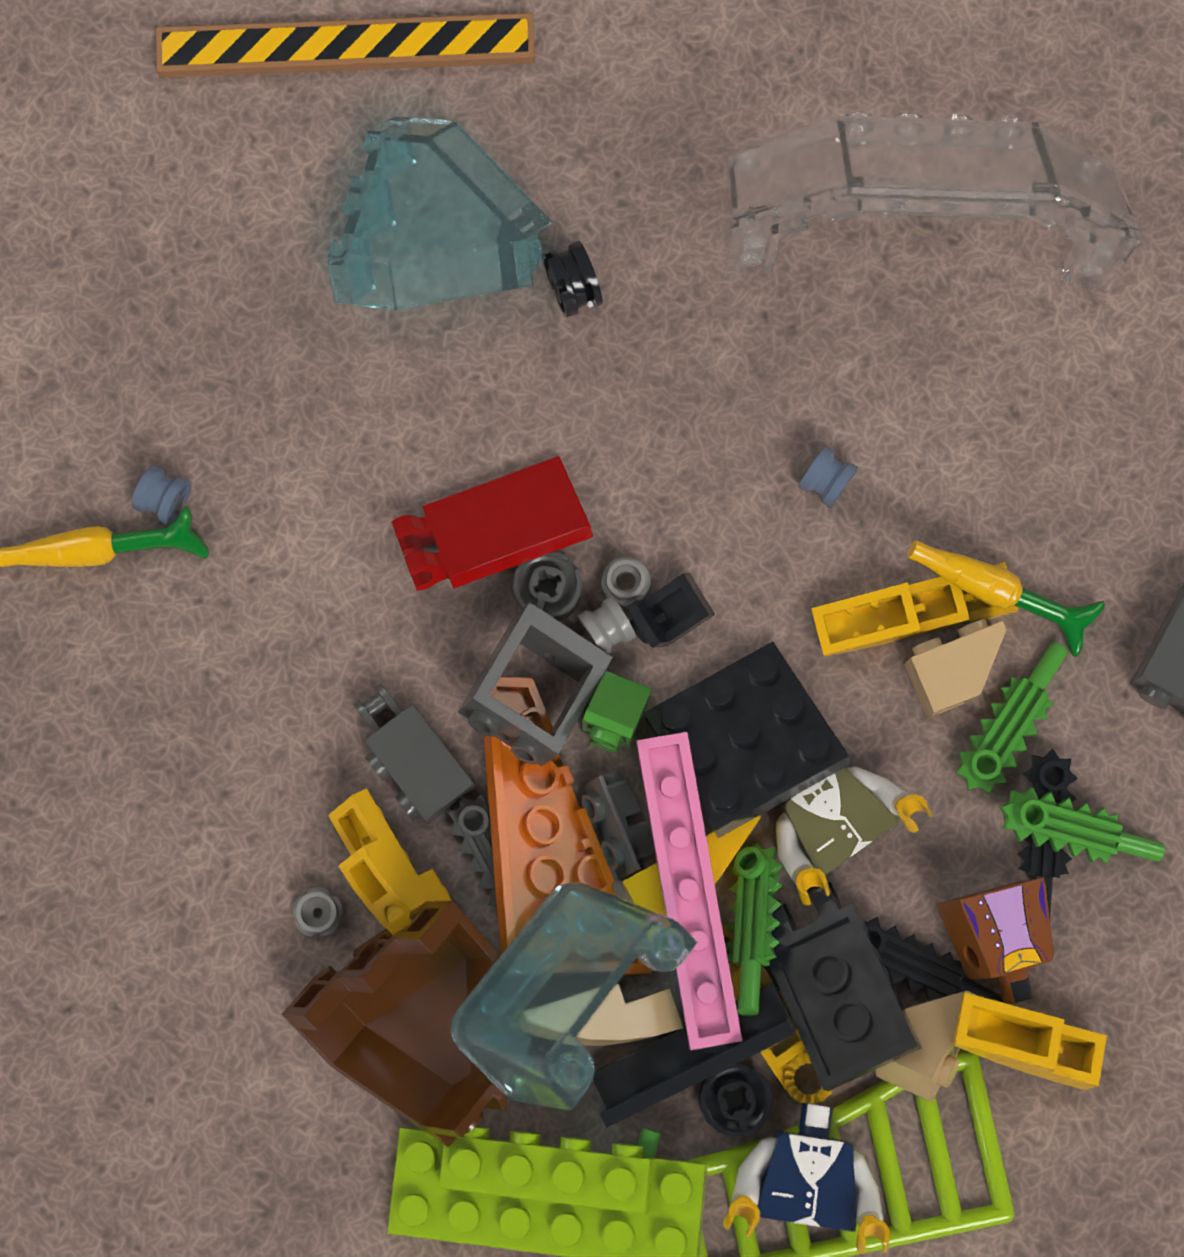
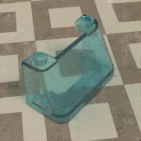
[451,883,698,1110]

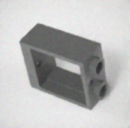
[458,602,613,767]

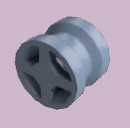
[798,446,858,508]
[132,464,191,525]

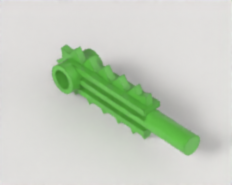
[955,642,1069,795]
[999,787,1165,863]
[725,842,783,1016]

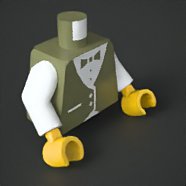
[775,766,933,906]

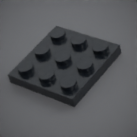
[644,641,850,838]

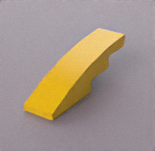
[811,562,1019,657]

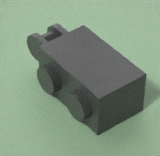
[353,683,476,824]

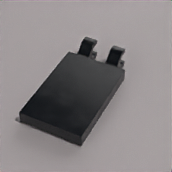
[769,882,922,1091]

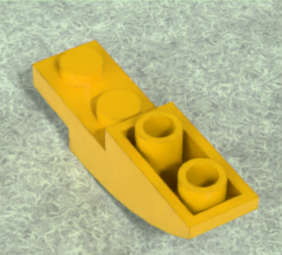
[328,788,451,935]

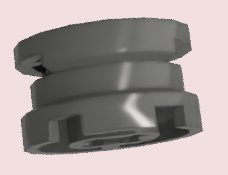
[513,551,582,622]

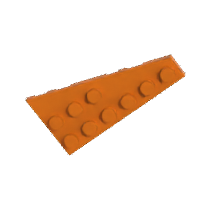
[483,677,652,981]

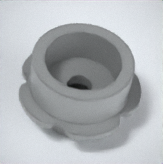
[293,887,343,937]

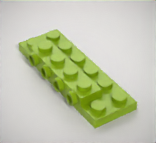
[387,1126,708,1257]

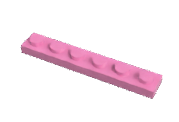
[636,732,742,1050]

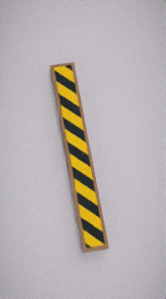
[156,13,535,78]

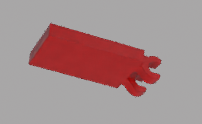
[391,456,593,591]

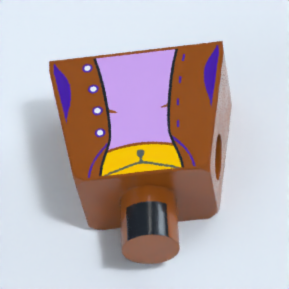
[936,877,1054,1004]

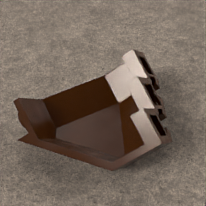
[282,900,507,1147]

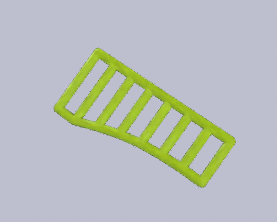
[685,1049,1015,1257]

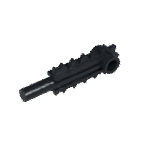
[1017,749,1078,918]
[864,917,1004,1003]

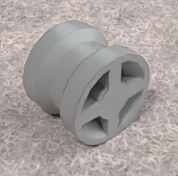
[577,596,636,654]

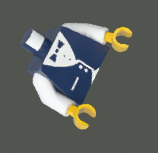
[723,1103,890,1254]

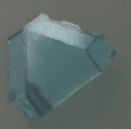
[327,116,552,311]

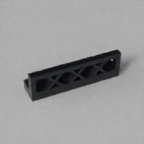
[590,981,797,1128]

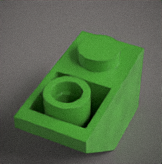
[582,671,652,754]

